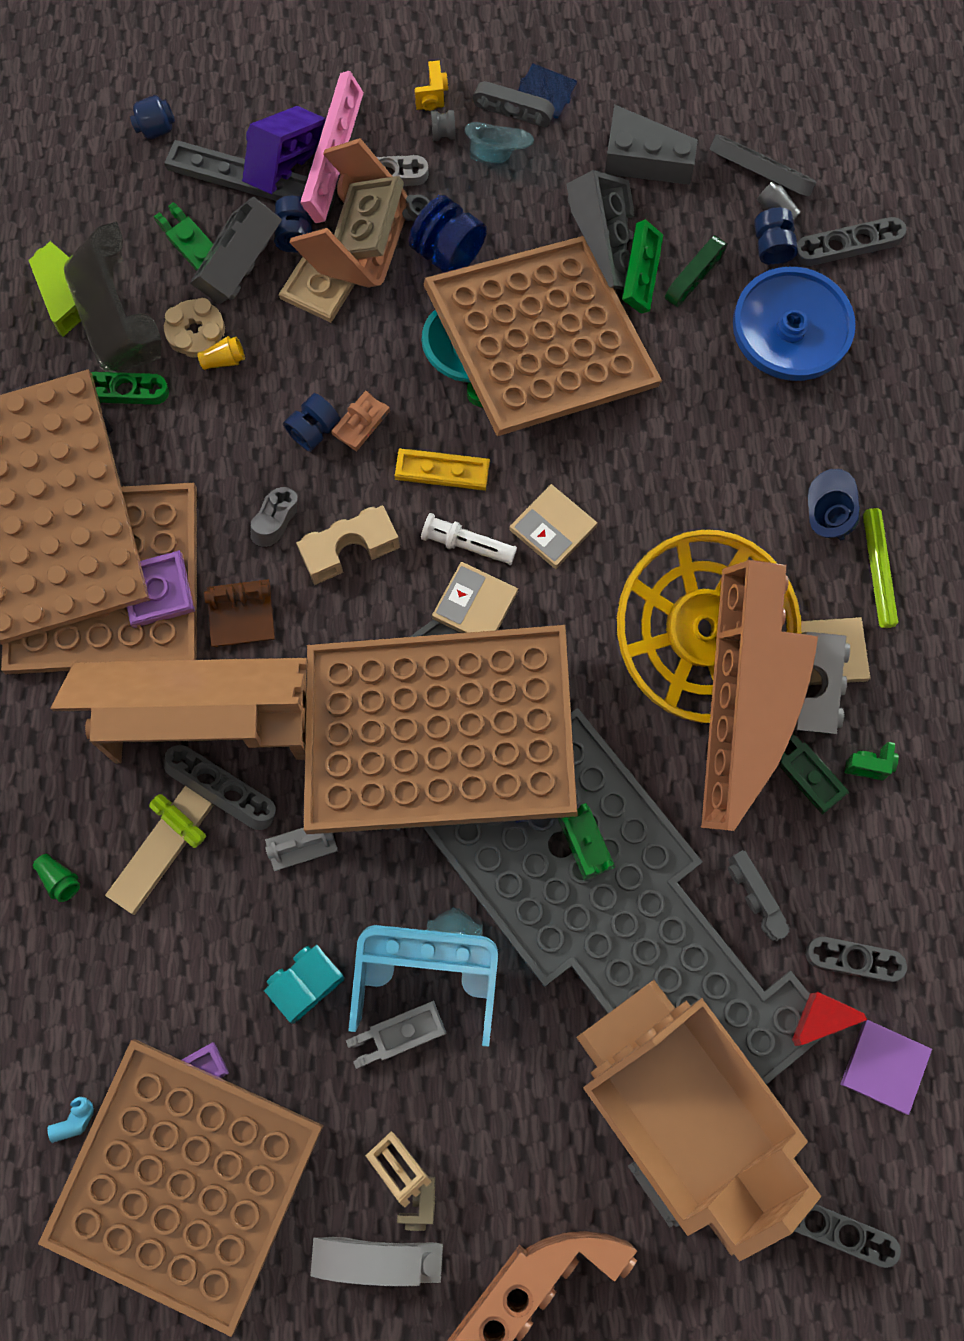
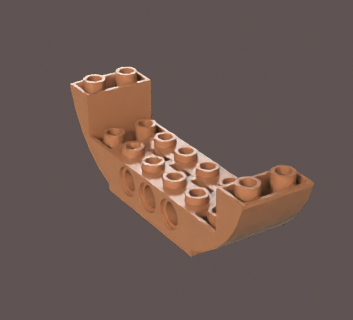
[447,1231,637,1341]

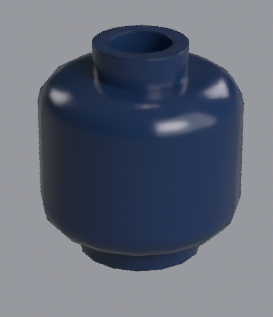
[130,95,175,140]

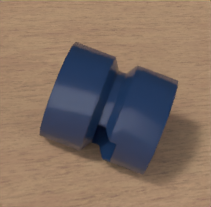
[274,195,313,252]
[754,207,798,265]
[283,393,341,452]

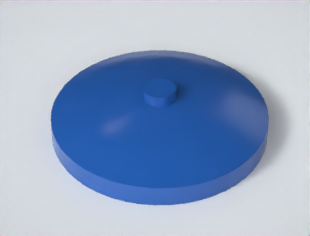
[733,267,855,381]

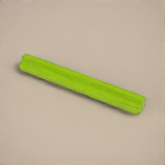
[863,508,898,628]

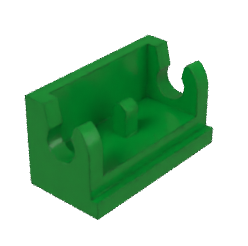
[558,803,615,881]

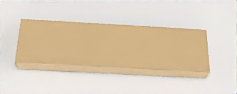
[105,786,214,915]

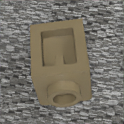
[397,1176,436,1231]

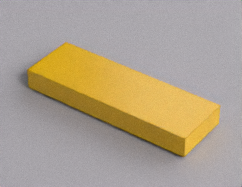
[395,448,490,491]

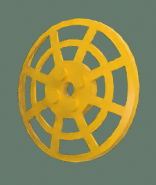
[617,530,802,723]

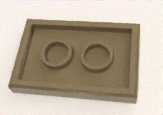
[334,176,404,259]

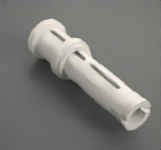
[421,513,517,565]

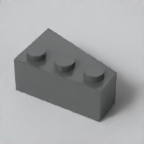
[605,104,698,185]

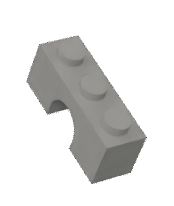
[794,632,850,734]

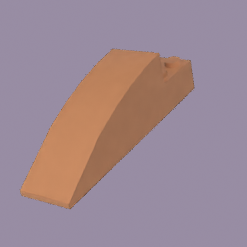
[701,560,818,831]

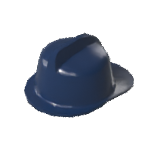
[808,469,860,540]

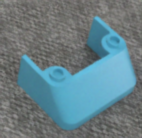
[349,925,498,1046]

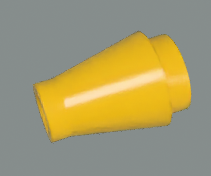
[197,336,245,370]

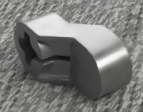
[251,487,297,547]

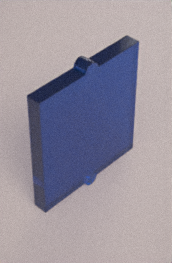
[518,63,577,119]

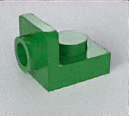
[844,742,899,781]

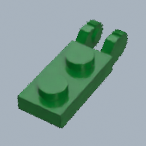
[154,202,213,271]

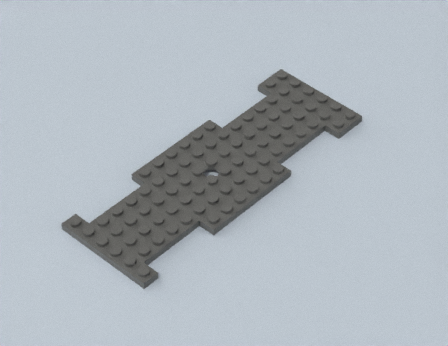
[410,619,823,1084]

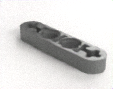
[709,134,817,196]
[794,217,907,266]
[164,745,276,830]
[794,1204,901,1268]

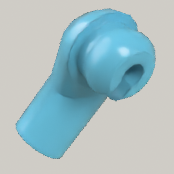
[48,1097,94,1143]

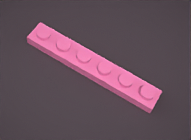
[300,71,364,223]

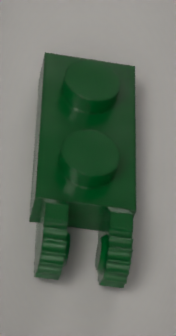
[778,733,849,815]

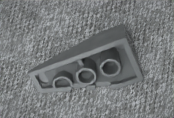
[566,170,634,290]

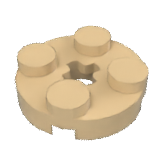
[164,298,225,357]

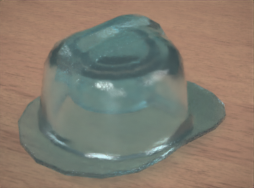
[465,122,534,165]

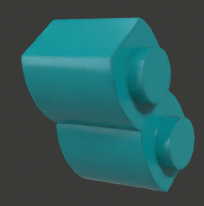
[264,945,345,1024]

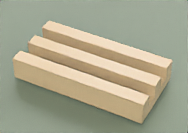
[365,1131,432,1207]

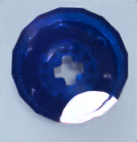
[409,195,487,273]

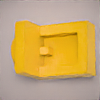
[415,61,448,111]

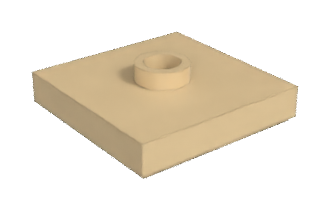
[801,617,870,685]

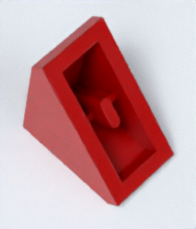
[792,992,867,1046]

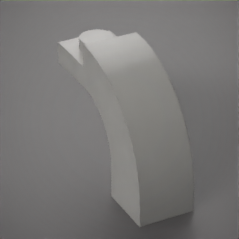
[310,1237,443,1286]

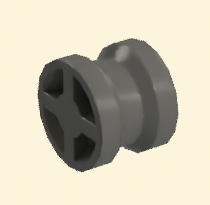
[431,110,456,141]

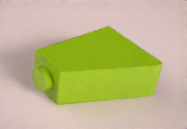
[29,241,106,337]

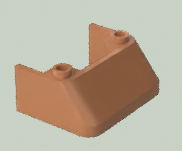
[289,138,407,288]

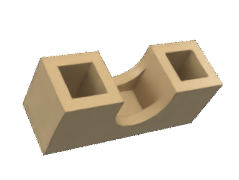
[296,505,400,585]

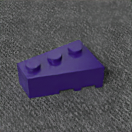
[242,106,326,195]

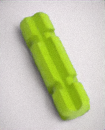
[149,794,206,848]

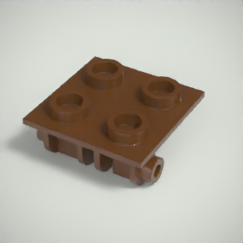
[204,579,275,647]

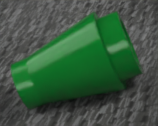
[33,853,80,902]

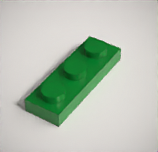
[622,219,663,313]

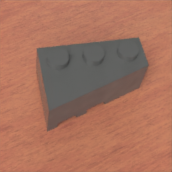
[190,197,283,304]

